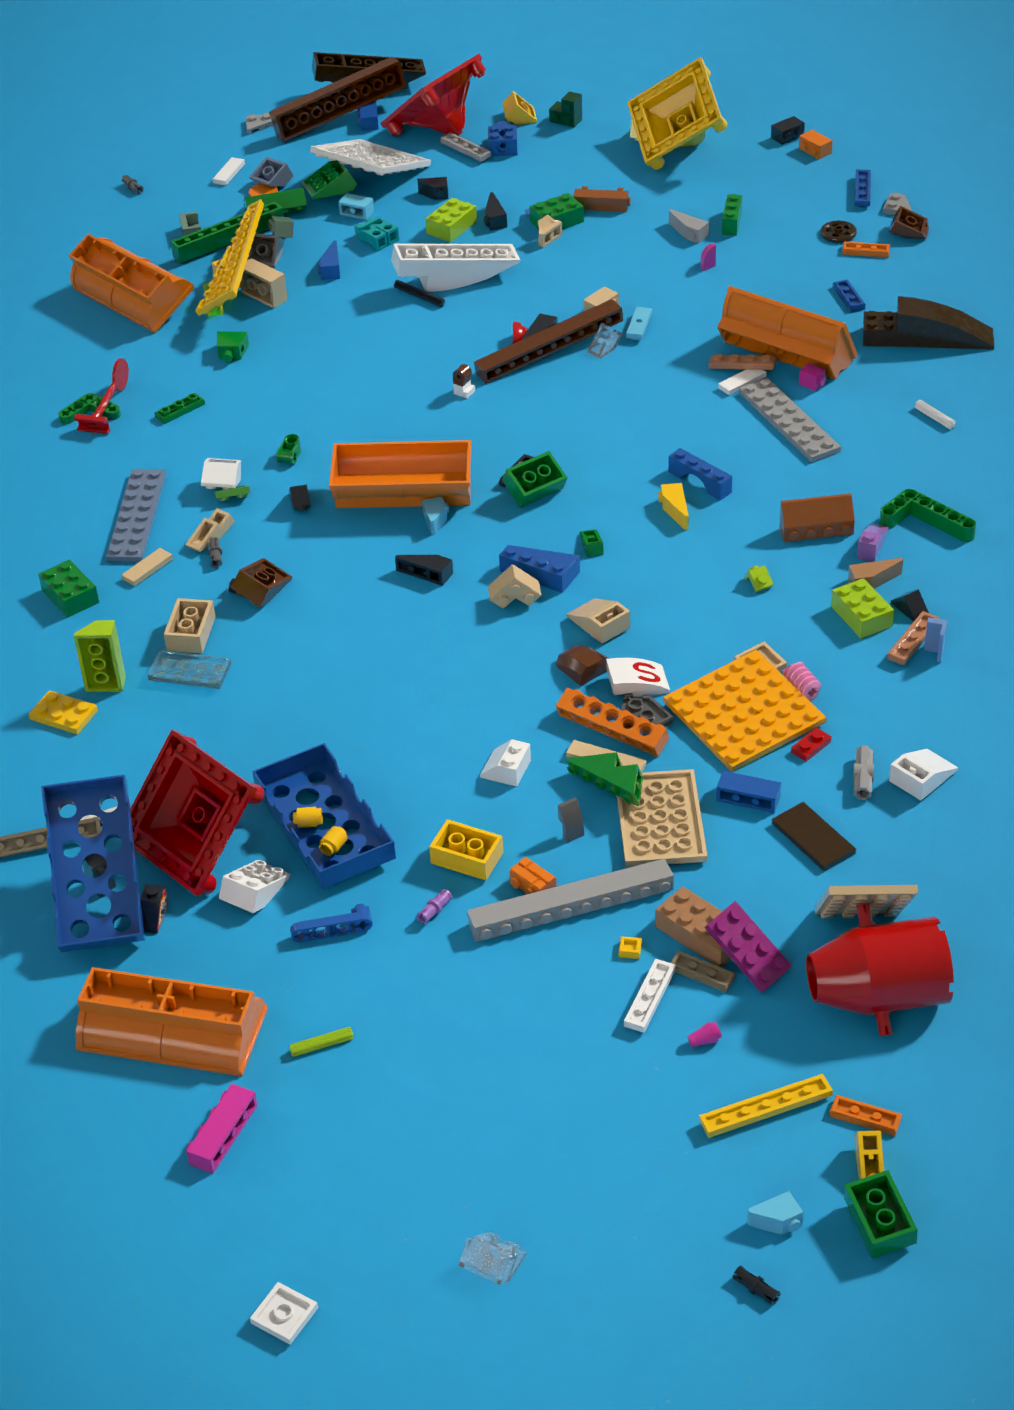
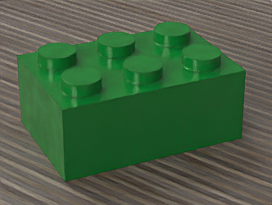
[530,193,584,229]
[502,451,568,507]
[38,559,99,618]
[844,1170,918,1259]

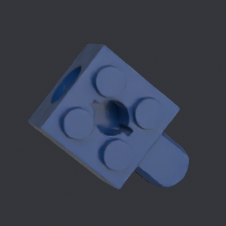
[488,121,518,156]

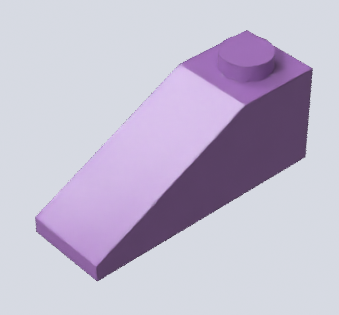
[857,523,889,562]

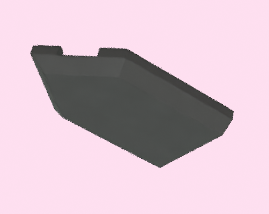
[621,694,674,736]

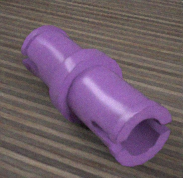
[417,889,452,924]

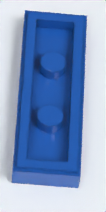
[833,280,866,312]

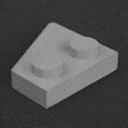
[246,113,273,135]
[883,193,912,215]

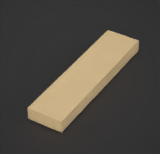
[566,740,646,773]

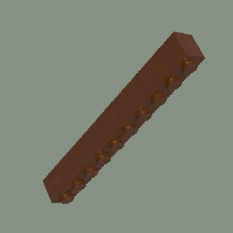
[474,299,623,384]

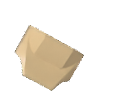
[538,215,562,248]

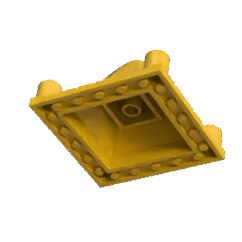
[627,57,727,170]

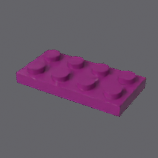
[704,901,792,993]

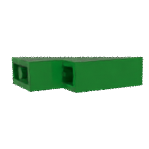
[566,752,643,806]

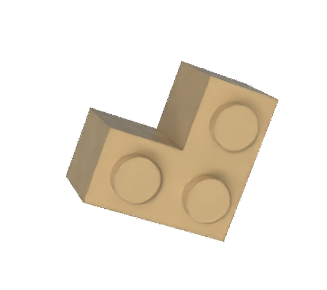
[488,564,541,609]

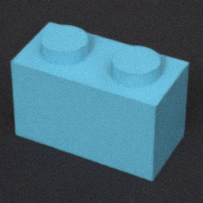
[339,193,374,220]

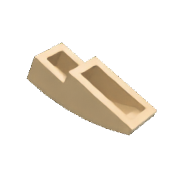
[185,508,234,552]

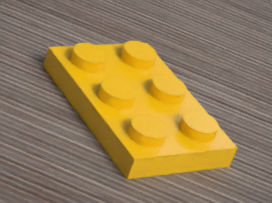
[28,690,98,735]

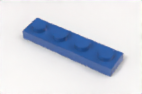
[855,169,871,207]

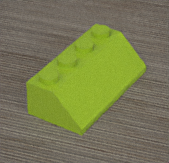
[73,620,126,692]

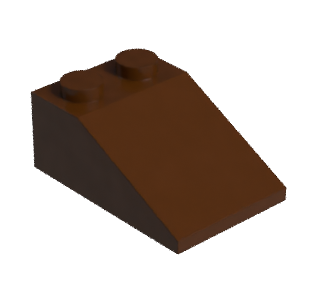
[231,558,292,607]

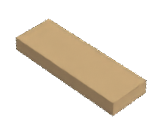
[121,548,173,586]

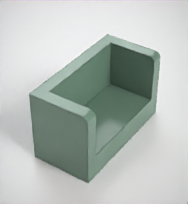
[179,212,201,236]

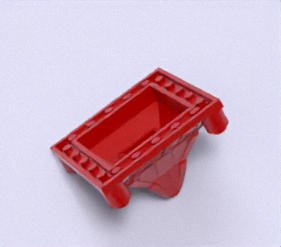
[380,54,486,137]
[130,730,264,896]

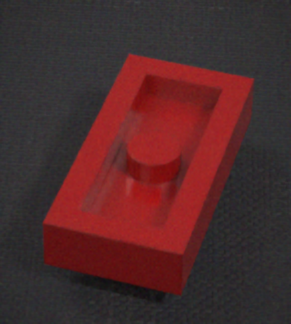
[791,727,832,762]

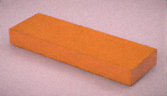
[842,241,890,258]
[829,1095,902,1136]

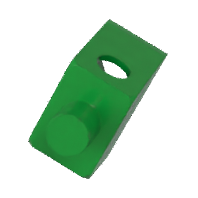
[217,331,249,362]

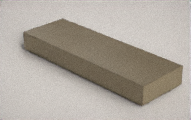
[670,950,736,993]

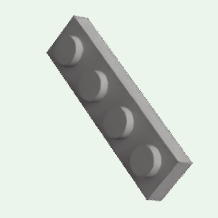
[440,132,491,162]

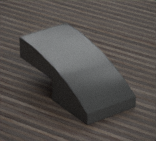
[558,797,584,843]

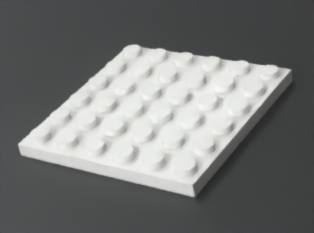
[310,139,431,176]

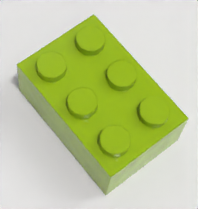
[425,198,477,242]
[831,578,894,638]

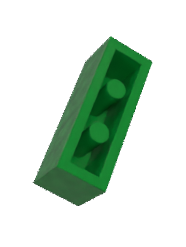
[722,194,742,235]

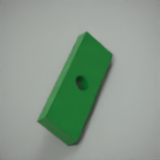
[154,393,205,424]

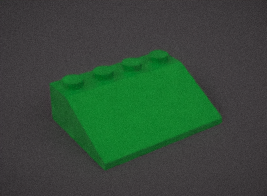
[301,160,358,199]

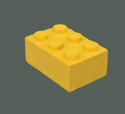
[429,819,503,881]

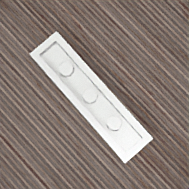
[624,959,676,1033]

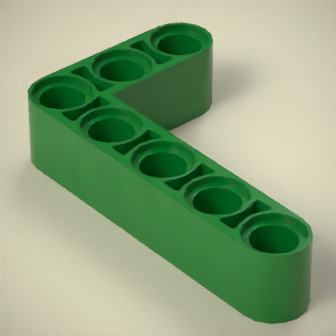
[879,489,976,542]

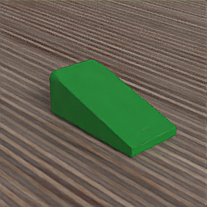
[579,529,604,557]

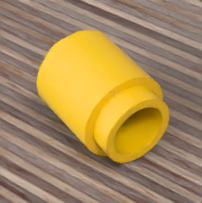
[293,806,323,828]
[319,826,348,856]

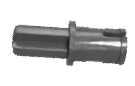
[121,175,144,195]
[208,537,222,568]

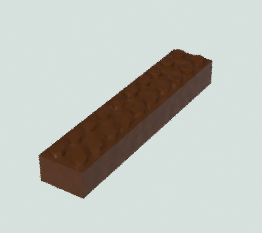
[269,57,406,142]

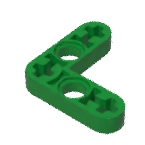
[58,393,121,424]

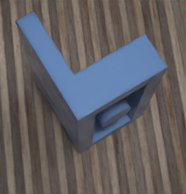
[924,617,947,662]

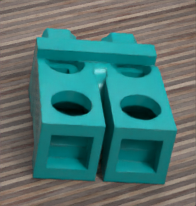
[354,216,399,252]

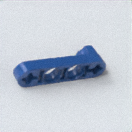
[290,904,372,942]

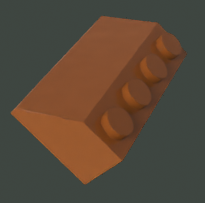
[779,493,855,542]

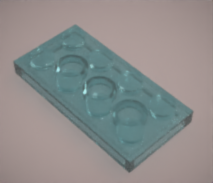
[148,650,231,689]

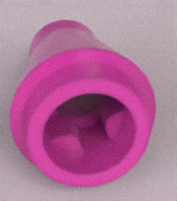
[687,1021,722,1048]

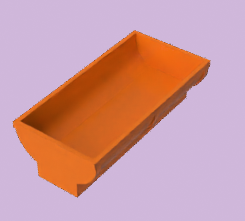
[69,233,195,333]
[717,286,858,380]
[329,440,472,508]
[75,967,268,1077]

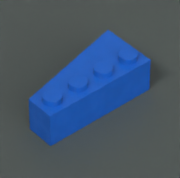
[499,545,580,593]

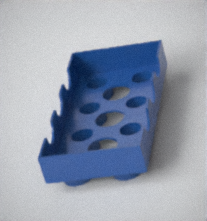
[252,743,396,889]
[41,775,145,953]

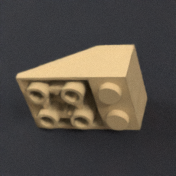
[566,598,630,644]

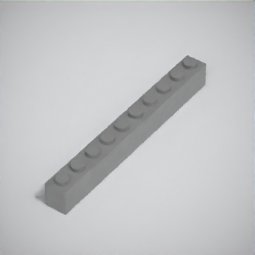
[467,858,674,942]

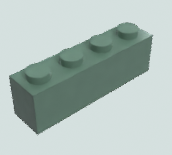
[268,216,294,238]

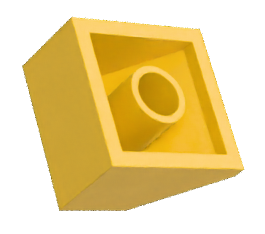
[502,91,537,125]

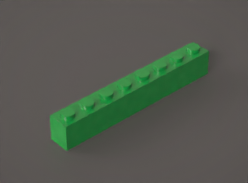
[170,201,284,263]

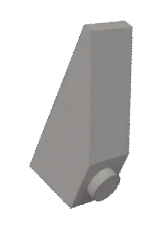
[669,209,709,244]

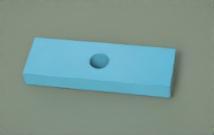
[626,307,652,340]

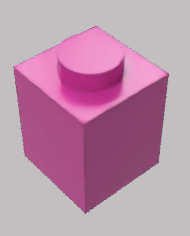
[799,363,826,391]

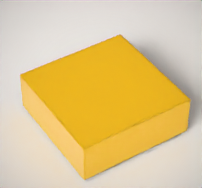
[619,936,642,959]

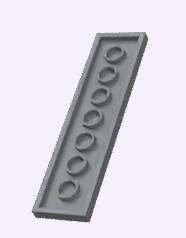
[739,378,841,462]

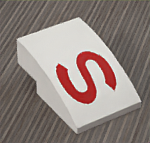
[606,658,670,697]

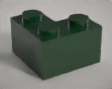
[549,91,582,128]

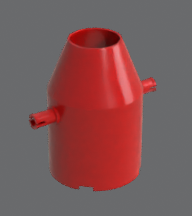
[806,903,954,1036]

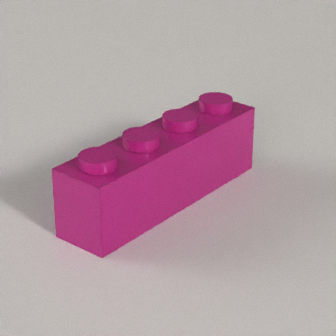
[186,1084,258,1174]

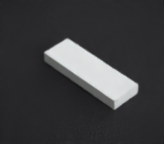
[213,157,245,186]
[718,369,767,395]

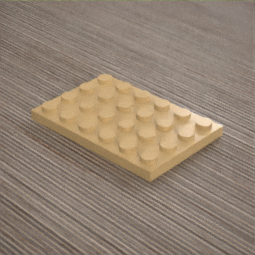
[617,769,707,867]
[815,885,918,918]

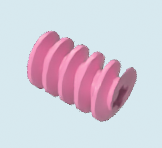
[783,662,821,702]

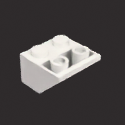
[201,458,241,490]

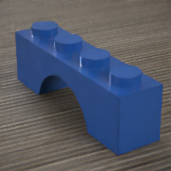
[668,448,732,501]

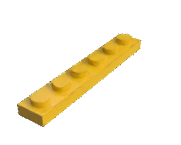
[699,1074,833,1138]

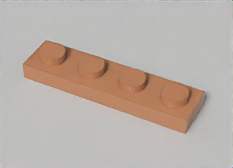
[709,354,776,370]
[887,611,940,665]

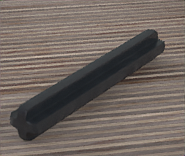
[394,280,445,307]

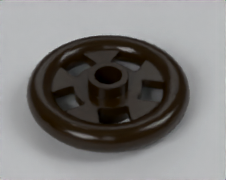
[820,220,857,243]

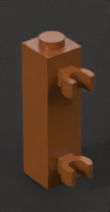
[573,186,631,212]

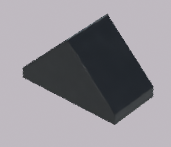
[891,589,929,622]

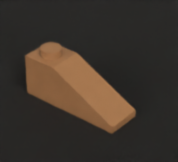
[848,558,903,589]

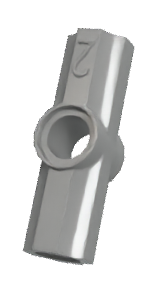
[853,745,874,800]

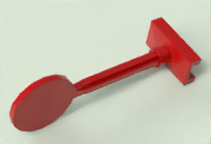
[74,358,129,434]

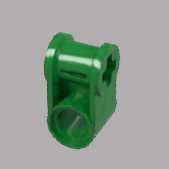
[276,434,301,465]

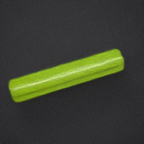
[289,1027,353,1057]

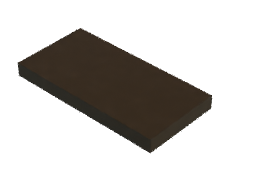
[772,802,856,871]

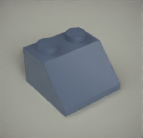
[249,157,293,186]

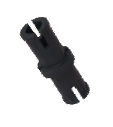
[732,1266,781,1306]

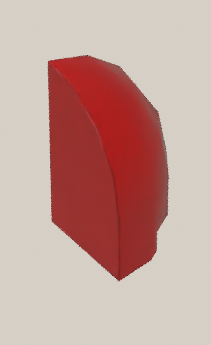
[513,321,528,344]

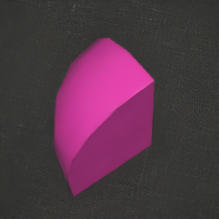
[700,243,716,271]

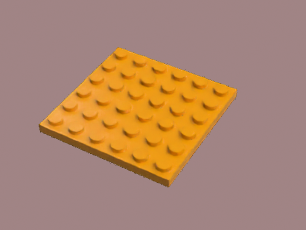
[663,650,826,772]

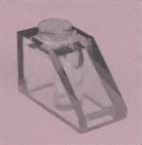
[587,323,622,359]

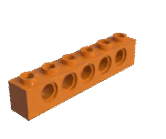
[555,688,669,757]

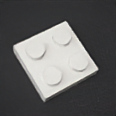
[250,1282,318,1345]

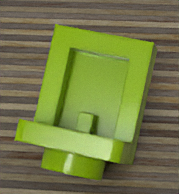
[744,565,774,592]

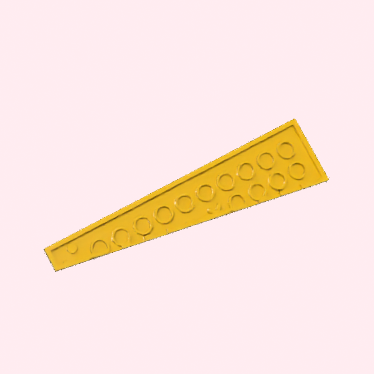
[195,199,264,316]

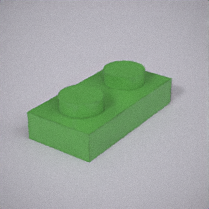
[214,485,250,501]

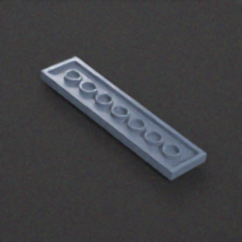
[106,469,166,562]

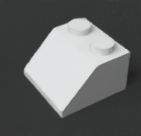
[480,739,531,787]

